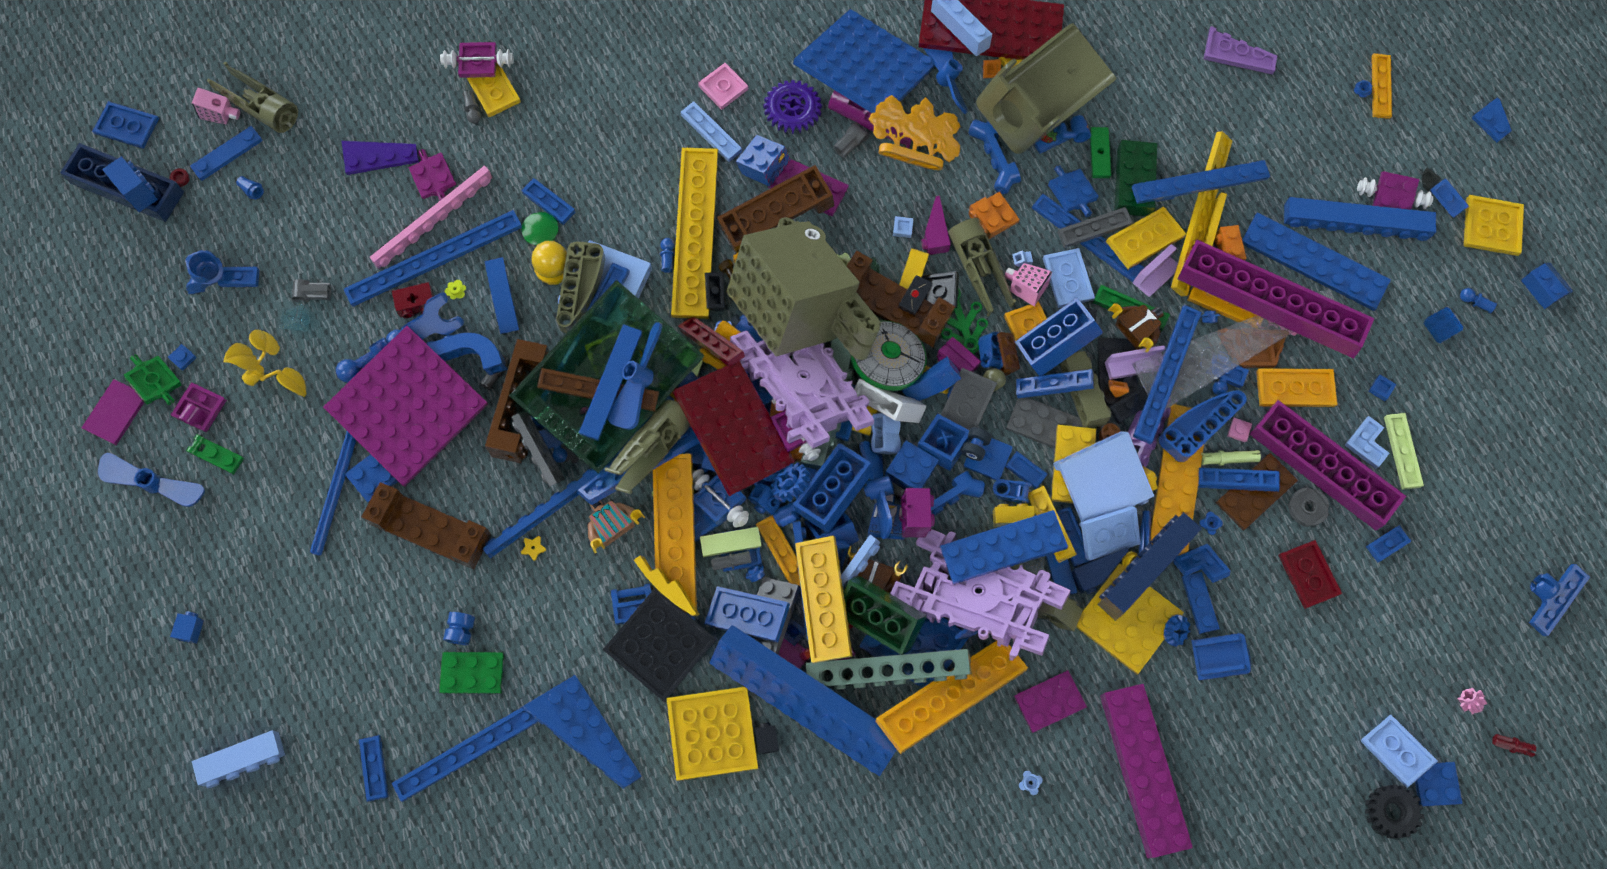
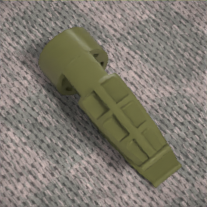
[207,62,298,133]
[948,218,1016,317]
[605,400,691,494]

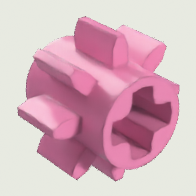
[1458,688,1487,714]

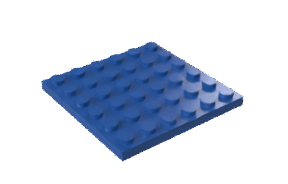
[793,9,935,113]

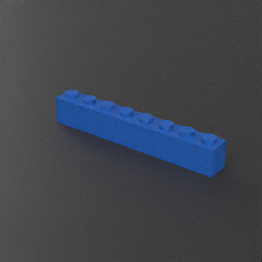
[1284,197,1436,241]

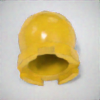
[531,241,567,285]

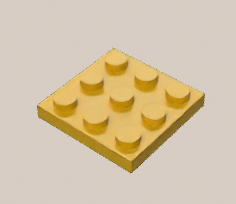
[1463,195,1524,256]

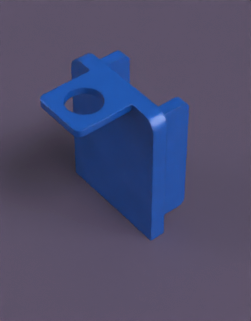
[1191,633,1252,680]

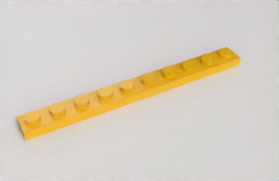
[1171,131,1232,297]

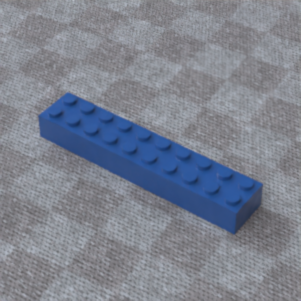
[709,625,897,777]

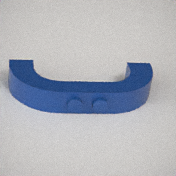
[426,333,507,375]

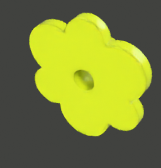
[445,280,466,300]

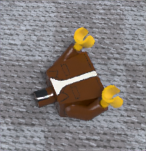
[1108,304,1164,353]
[846,546,908,593]

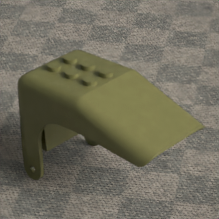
[976,23,1117,154]

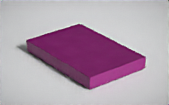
[81,379,144,445]

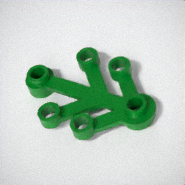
[941,288,988,354]

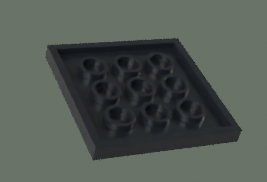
[603,587,717,702]

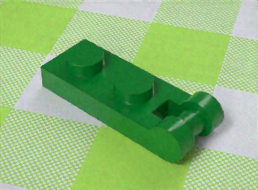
[186,434,244,475]

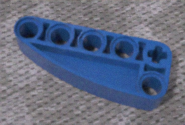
[1159,390,1247,462]

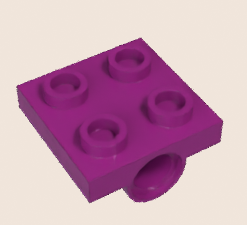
[171,382,227,433]

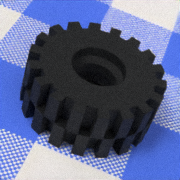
[1365,785,1424,839]

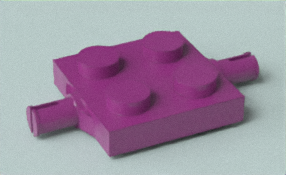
[408,149,457,200]

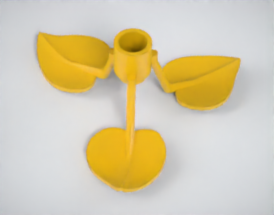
[224,330,306,397]

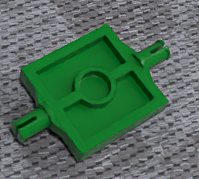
[123,354,181,405]

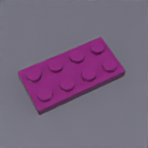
[768,159,849,217]

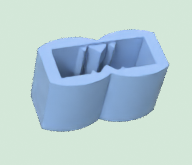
[871,413,901,455]

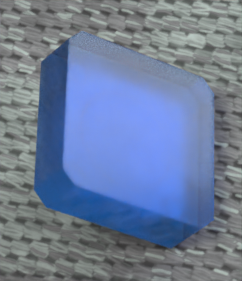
[1423,307,1463,343]

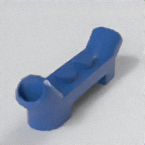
[968,119,1021,194]
[931,471,985,516]

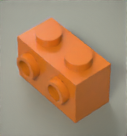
[1214,225,1246,261]

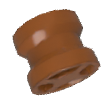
[1099,423,1120,441]

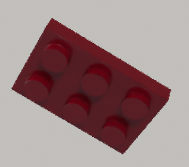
[1278,540,1342,609]

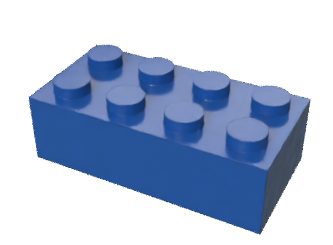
[1015,297,1103,376]
[793,443,874,533]

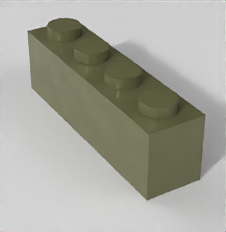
[1059,351,1111,428]

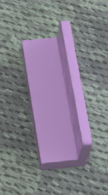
[1133,244,1178,297]
[1105,345,1165,380]

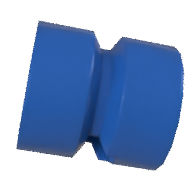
[443,612,475,645]

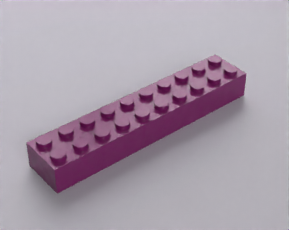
[1177,240,1375,359]

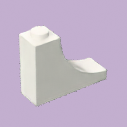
[854,379,927,423]

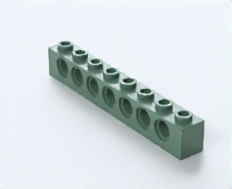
[806,649,972,690]

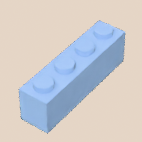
[931,0,992,56]
[191,730,285,788]

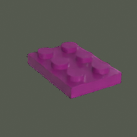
[1014,671,1087,733]

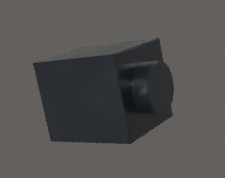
[755,723,779,755]

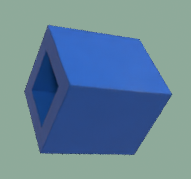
[170,612,204,644]

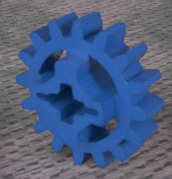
[771,462,811,503]

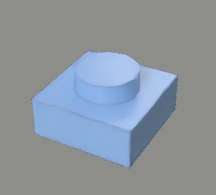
[893,216,913,238]

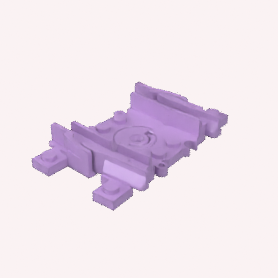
[730,330,874,449]
[891,529,1070,661]

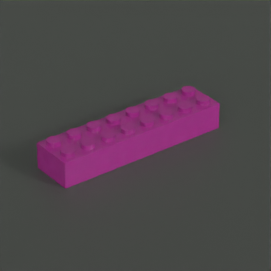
[1249,400,1406,531]
[1100,684,1193,859]

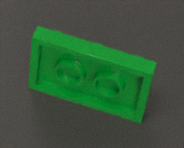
[439,652,504,694]

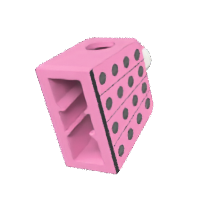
[192,88,240,124]
[1004,263,1052,306]

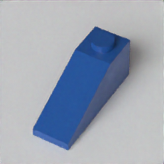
[902,356,961,401]

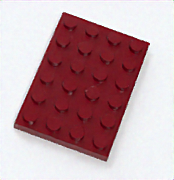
[673,361,795,496]

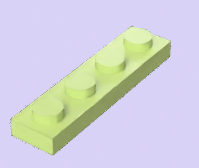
[1384,413,1424,490]

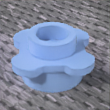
[1019,771,1043,795]

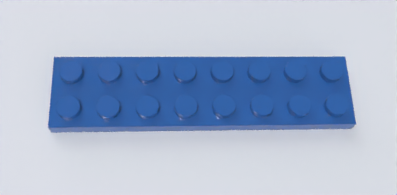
[1242,212,1391,311]

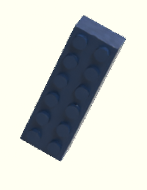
[60,143,184,222]
[1097,512,1202,621]

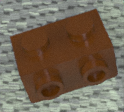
[997,332,1020,376]

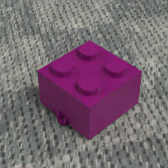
[899,488,935,538]

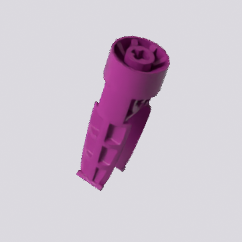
[828,90,912,149]

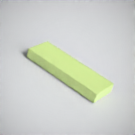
[700,527,761,557]

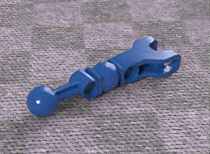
[336,292,464,383]

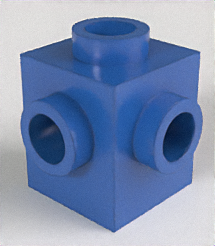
[747,483,782,515]

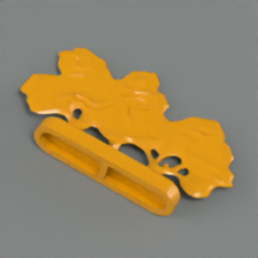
[869,95,960,170]

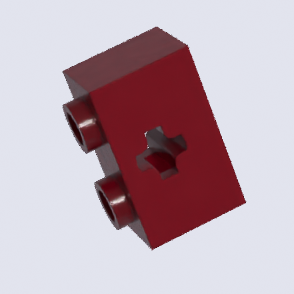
[392,282,434,318]

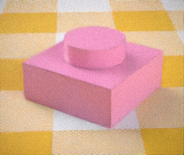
[1227,418,1252,442]

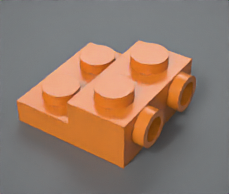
[969,192,1020,239]

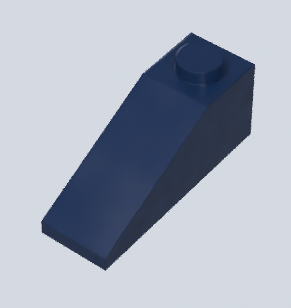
[1072,547,1129,595]

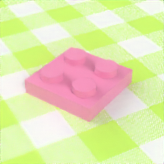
[698,63,748,110]

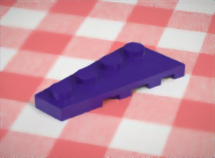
[342,141,419,175]

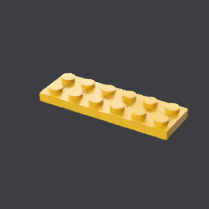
[795,536,852,663]

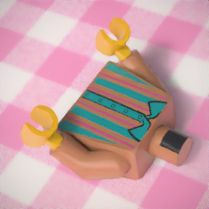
[588,500,645,553]

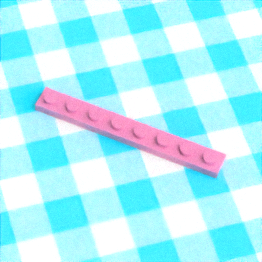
[370,166,492,269]

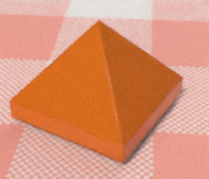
[983,59,1001,78]
[1108,380,1129,398]

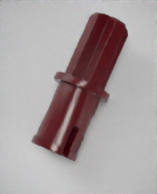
[1492,734,1536,757]

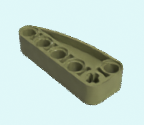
[556,242,605,334]

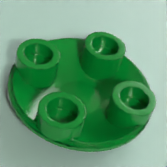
[521,212,558,246]

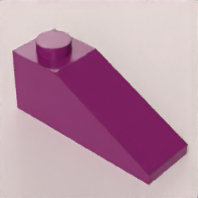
[921,196,950,255]

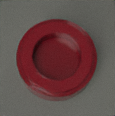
[169,168,190,187]

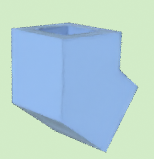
[1012,250,1033,267]

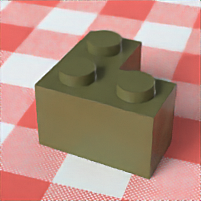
[1037,598,1083,632]

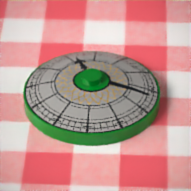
[850,321,926,391]

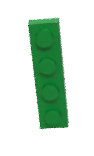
[1093,285,1170,333]

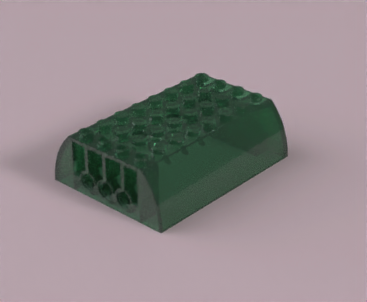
[509,280,705,474]

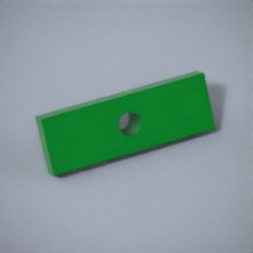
[1090,127,1111,178]

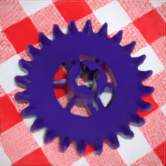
[763,80,822,134]

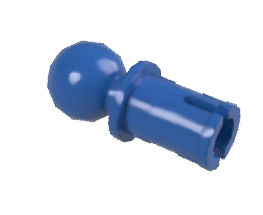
[660,238,675,273]
[1460,288,1497,314]

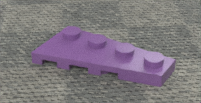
[1204,26,1277,75]

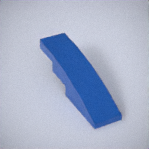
[484,257,519,334]

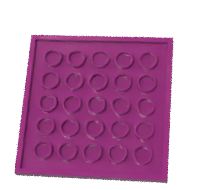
[323,326,488,487]

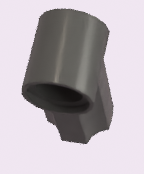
[833,123,869,158]
[291,279,332,302]

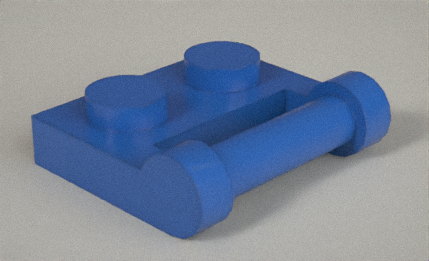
[611,583,652,625]

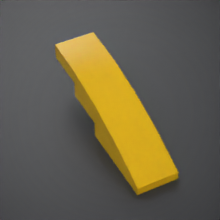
[634,555,700,617]

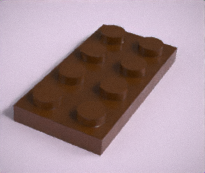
[1216,453,1298,531]

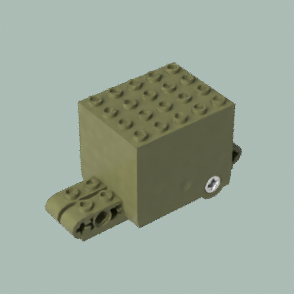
[727,217,881,360]

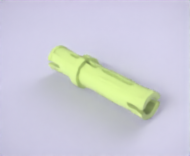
[1201,450,1261,466]

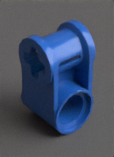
[978,331,1003,369]
[993,479,1032,504]

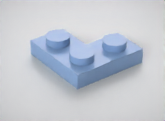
[1345,416,1389,469]

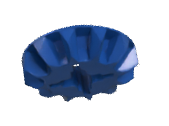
[1164,614,1191,647]

